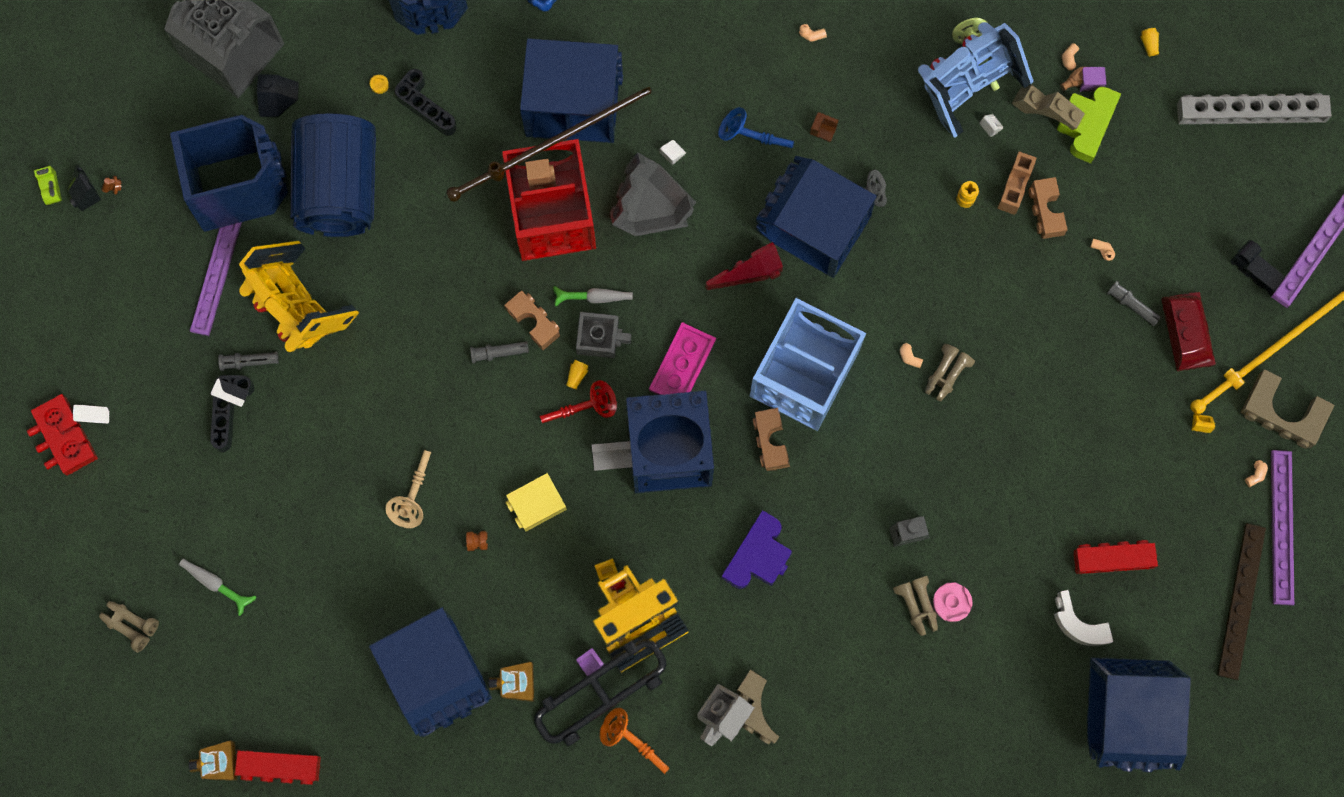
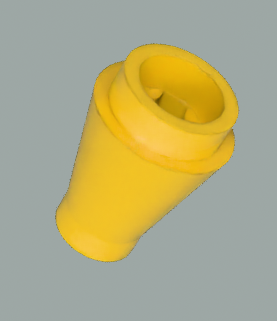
[1140,28,1159,57]
[566,360,588,389]

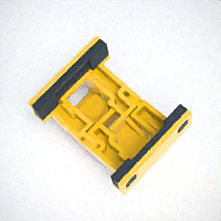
[239,241,359,352]
[593,565,689,673]

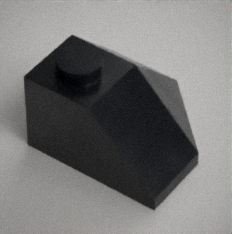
[257,74,299,117]
[68,164,101,211]

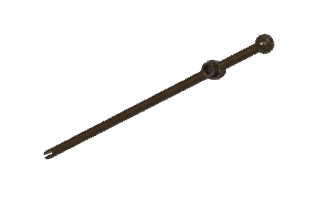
[446,87,652,202]

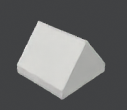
[980,114,1003,137]

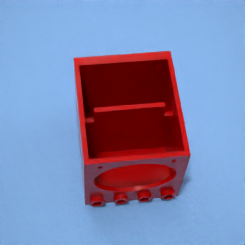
[502,139,596,261]

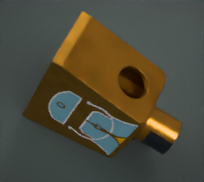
[489,662,534,702]
[189,741,238,780]

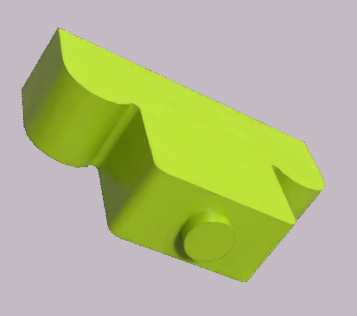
[1057,87,1121,164]

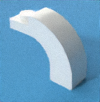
[1054,590,1113,646]

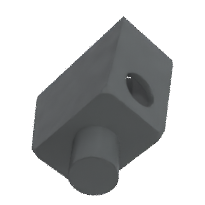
[889,516,930,547]

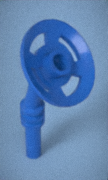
[719,107,794,148]

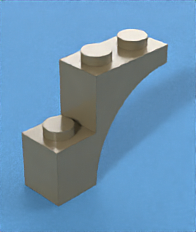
[1012,85,1085,130]
[737,670,779,745]

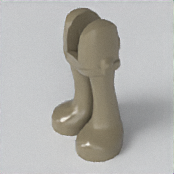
[925,343,975,402]
[893,576,938,636]
[99,601,159,653]

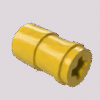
[956,181,979,208]

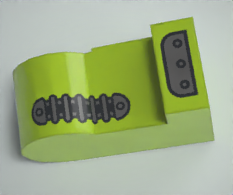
[34,166,62,205]

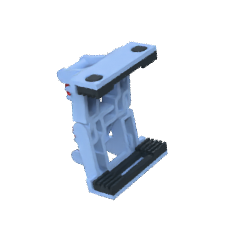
[918,22,1034,138]

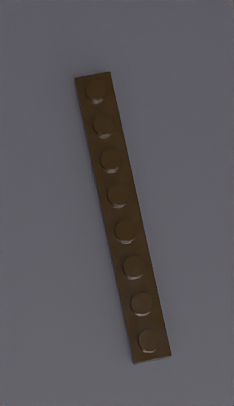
[1217,523,1266,680]

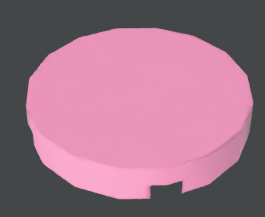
[933,583,972,622]

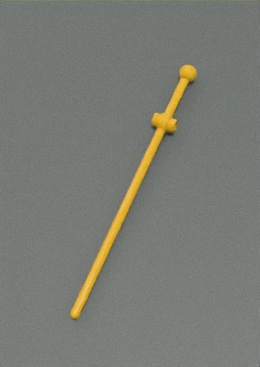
[1190,291,1344,414]

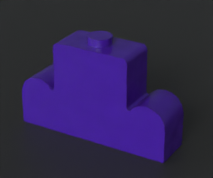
[721,510,792,589]

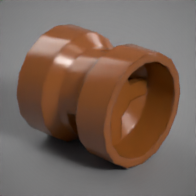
[466,531,488,551]

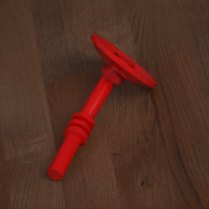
[539,380,617,423]

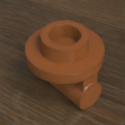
[102,176,121,195]

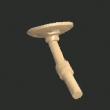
[386,450,431,528]

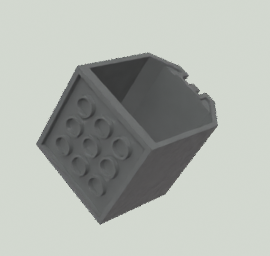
[164,0,285,98]

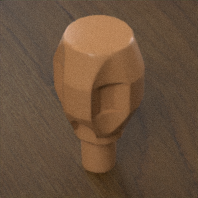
[1060,66,1086,90]

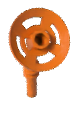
[600,708,670,774]

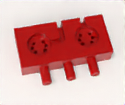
[27,394,98,475]

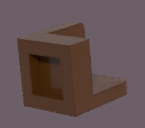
[810,112,839,142]

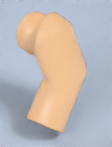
[799,24,827,42]
[1062,43,1079,71]
[1091,239,1115,261]
[1245,460,1268,487]

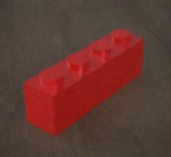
[1073,540,1158,574]
[235,751,321,785]

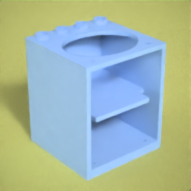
[750,298,866,431]

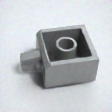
[698,684,754,746]

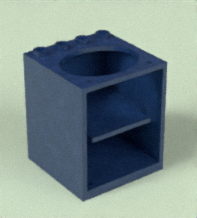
[520,39,623,143]
[626,391,714,493]

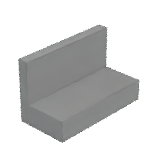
[592,441,633,471]

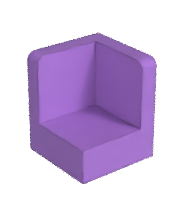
[1080,67,1106,91]
[576,648,604,676]

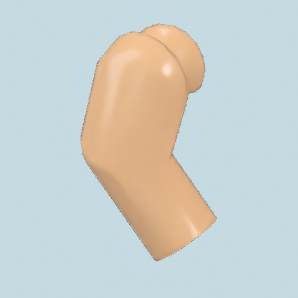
[900,343,923,368]

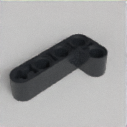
[395,69,457,136]
[1230,240,1301,306]
[211,375,254,452]

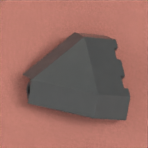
[610,152,696,236]

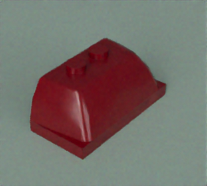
[1161,292,1216,371]

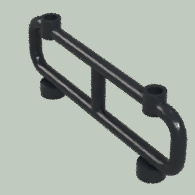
[534,639,666,747]

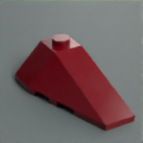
[705,242,783,290]

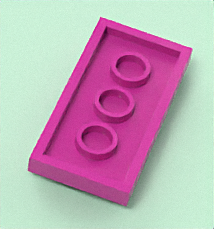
[649,322,716,395]

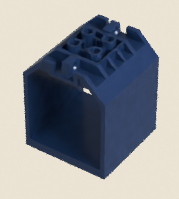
[389,0,468,35]
[170,115,288,232]
[756,156,877,279]
[369,607,492,737]
[1087,658,1191,772]

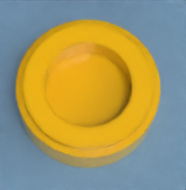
[370,75,389,94]

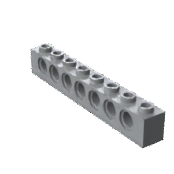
[1177,93,1332,124]

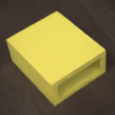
[505,473,567,532]

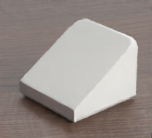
[660,140,686,165]

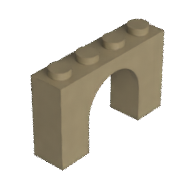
[1240,369,1335,449]

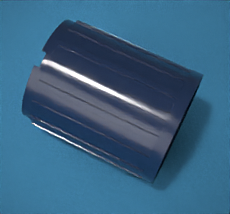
[291,114,376,237]

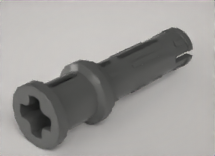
[1106,280,1161,326]
[470,341,529,364]
[218,352,279,371]

